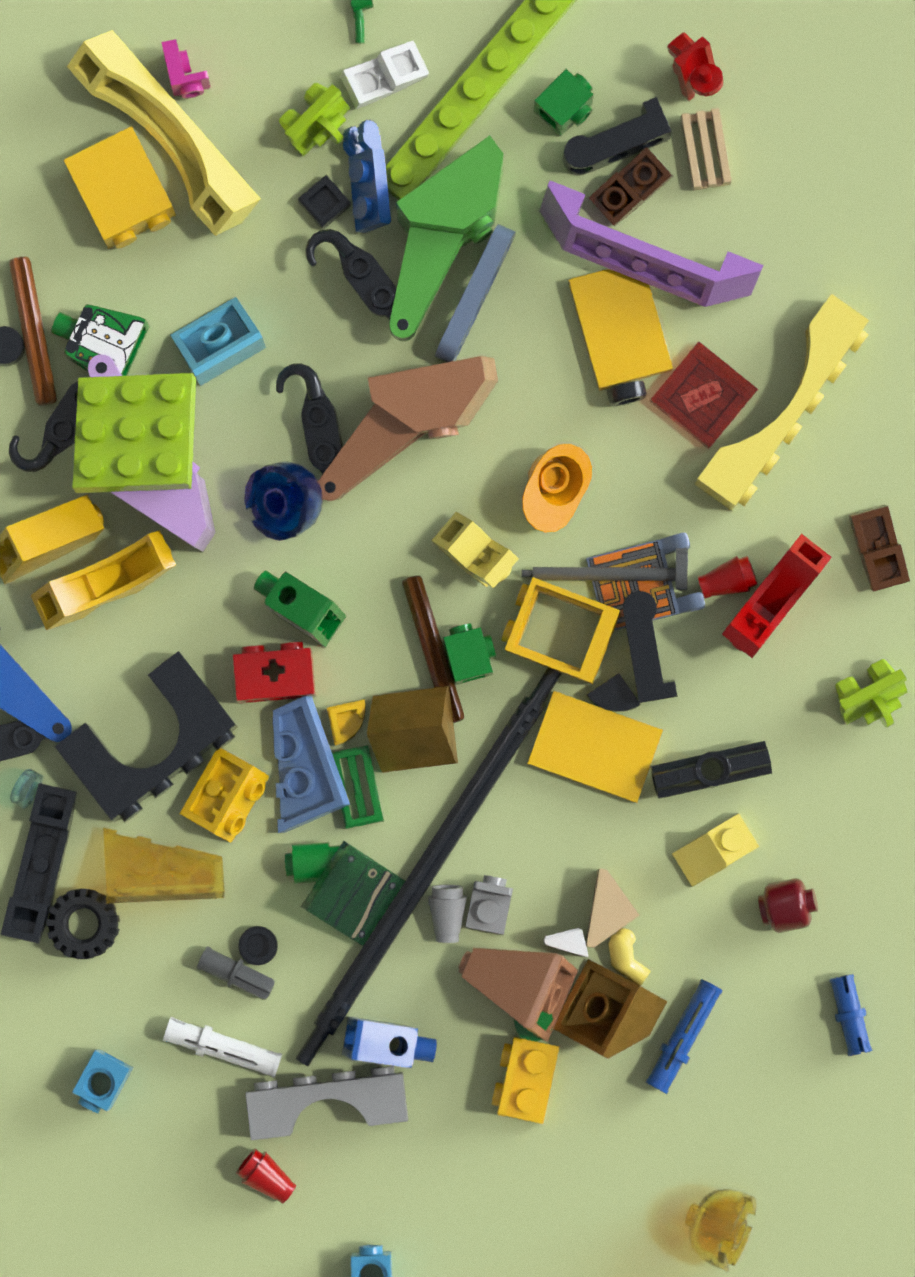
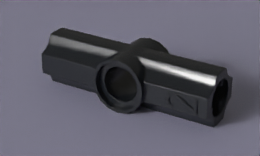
[650,741,772,799]

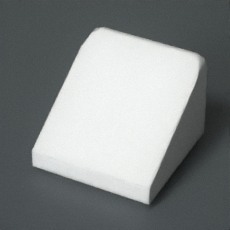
[543,928,589,957]

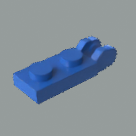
[343,119,391,233]

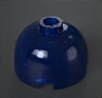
[244,461,323,541]

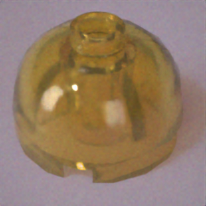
[685,1188,756,1272]

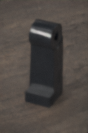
[563,97,672,175]
[623,590,678,703]

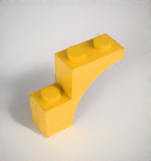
[30,530,176,630]

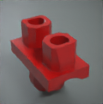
[667,32,724,101]

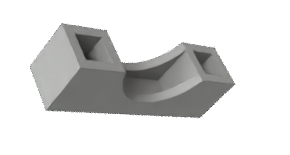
[246,1066,409,1140]

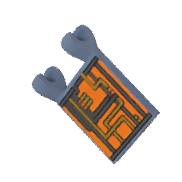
[586,532,705,631]

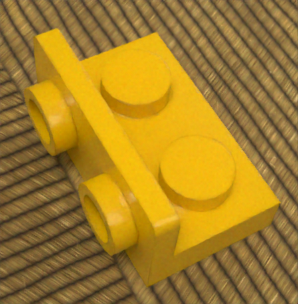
[179,748,269,843]
[491,1036,559,1124]

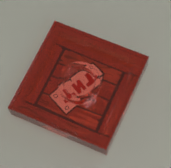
[650,342,758,449]

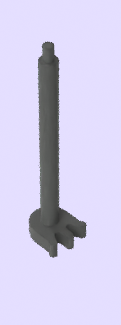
[522,548,688,590]

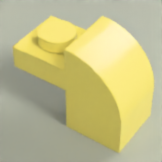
[431,512,518,588]

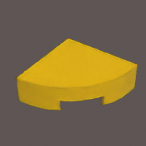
[327,700,366,746]

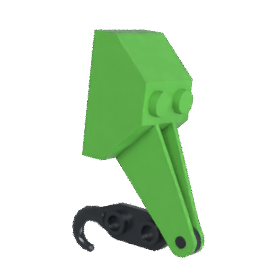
[305,135,504,342]

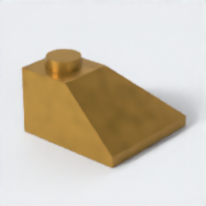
[553,959,668,1059]

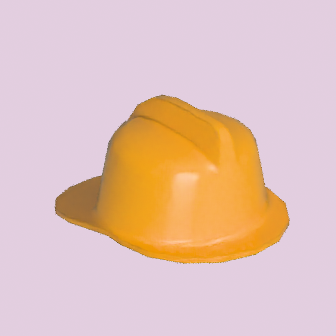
[522,444,592,533]

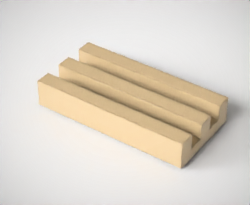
[681,108,732,191]

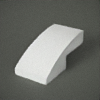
[340,40,429,109]

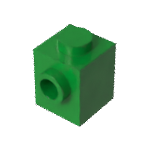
[533,69,594,136]
[443,623,496,685]

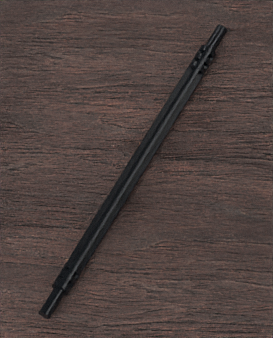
[295,668,562,1067]

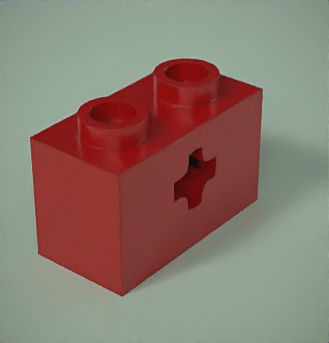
[233,642,316,704]

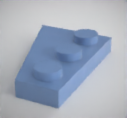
[273,696,350,833]

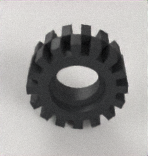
[46,889,120,959]

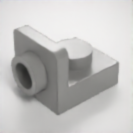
[466,875,513,935]

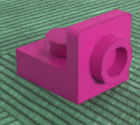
[161,39,211,98]

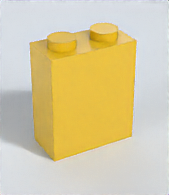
[63,126,176,249]

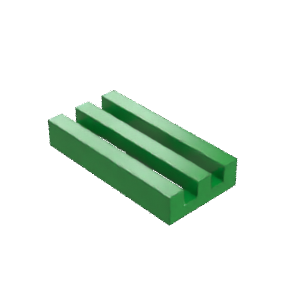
[332,745,384,829]

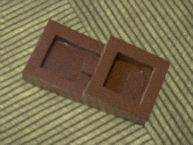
[849,505,910,592]

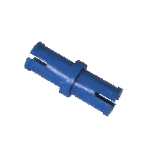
[829,974,873,1056]

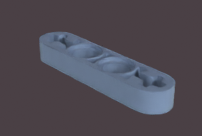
[435,224,516,362]

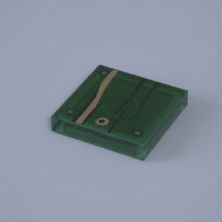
[301,840,405,946]

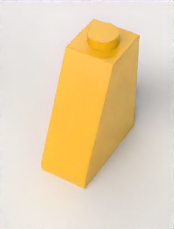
[0,494,105,584]

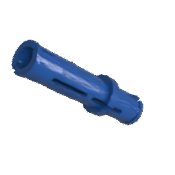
[645,979,723,1094]

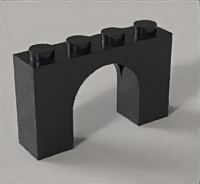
[54,651,238,823]

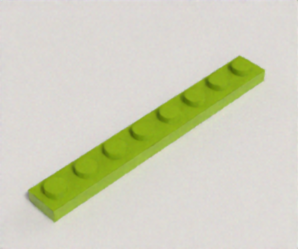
[386,0,577,200]

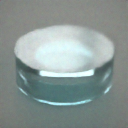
[10,769,43,809]

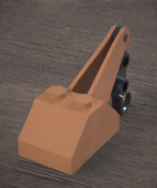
[276,356,498,501]

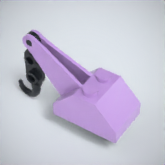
[9,354,216,552]

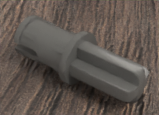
[197,946,275,1000]

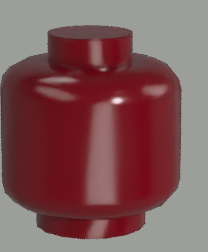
[758,878,818,933]

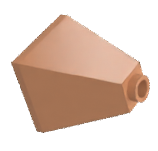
[459,948,578,1042]

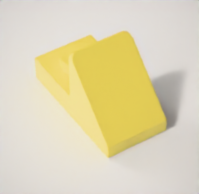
[672,813,759,887]

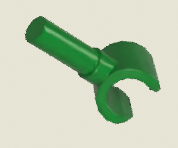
[350,0,374,44]

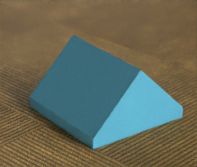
[170,297,266,386]

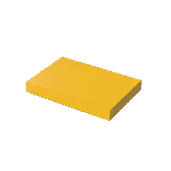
[568,269,673,391]
[527,691,663,803]

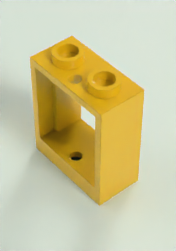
[501,577,620,685]

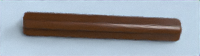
[402,575,464,723]

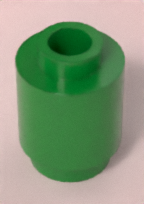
[285,842,341,884]

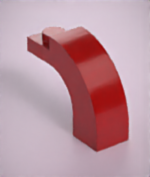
[722,533,832,658]

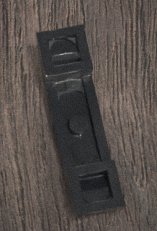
[0,783,77,944]

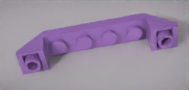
[540,180,763,307]

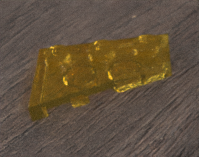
[103,827,225,904]

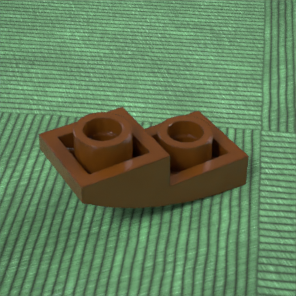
[589,147,673,226]

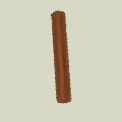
[9,256,57,406]

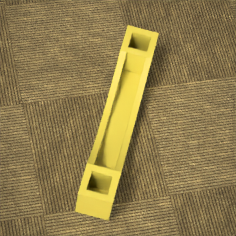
[67,30,260,236]
[695,294,869,511]

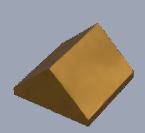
[367,686,458,773]

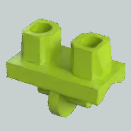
[279,82,351,157]
[835,659,908,728]

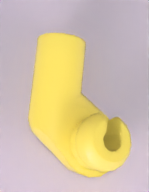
[608,928,650,986]

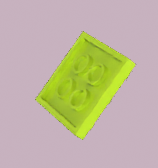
[72,373,196,493]

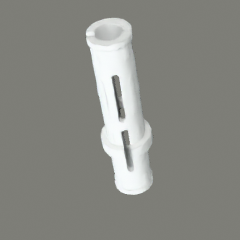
[163,1017,282,1078]

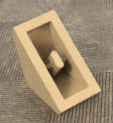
[586,869,639,947]

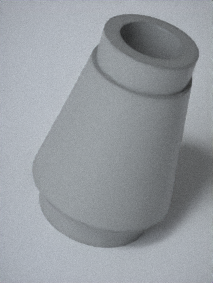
[428,885,467,943]

